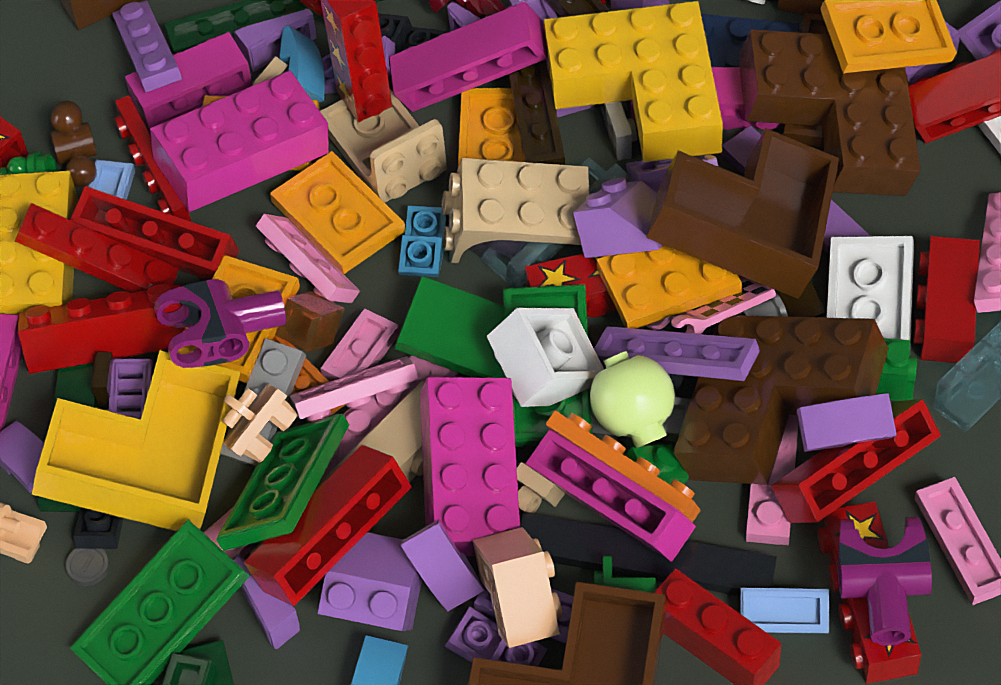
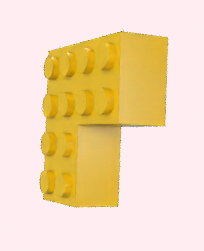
[544,1,723,162]
[0,171,78,315]
[32,350,241,531]

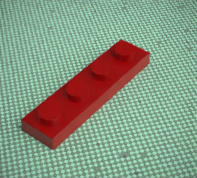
[113,95,191,222]
[15,203,179,293]

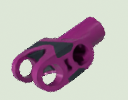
[154,279,286,368]
[837,516,932,646]

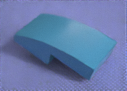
[279,25,325,102]
[398,206,448,277]
[351,635,409,685]

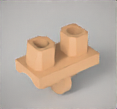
[222,383,298,463]
[0,502,47,564]

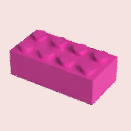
[150,70,329,212]
[420,377,520,556]

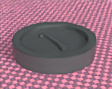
[66,548,110,586]

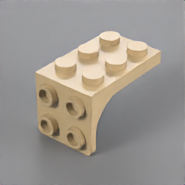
[320,89,447,203]
[442,158,589,263]

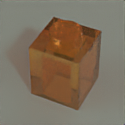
[275,291,345,353]

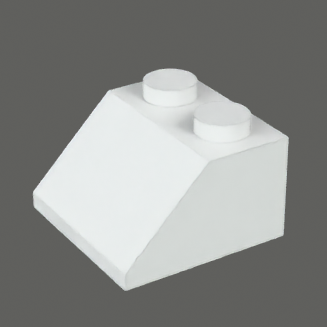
[487,308,604,407]

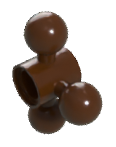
[50,100,97,187]

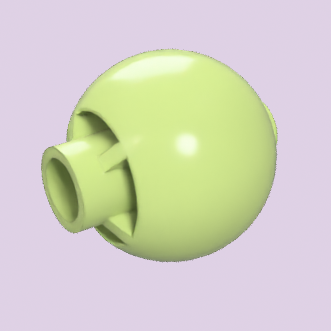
[590,351,675,448]

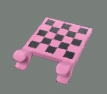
[647,275,776,334]

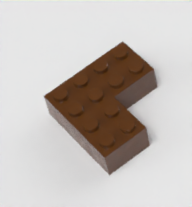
[739,29,921,196]
[646,128,839,299]
[674,315,889,485]
[468,582,667,685]

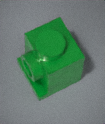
[875,338,917,401]

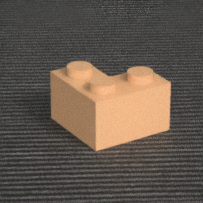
[472,527,563,648]

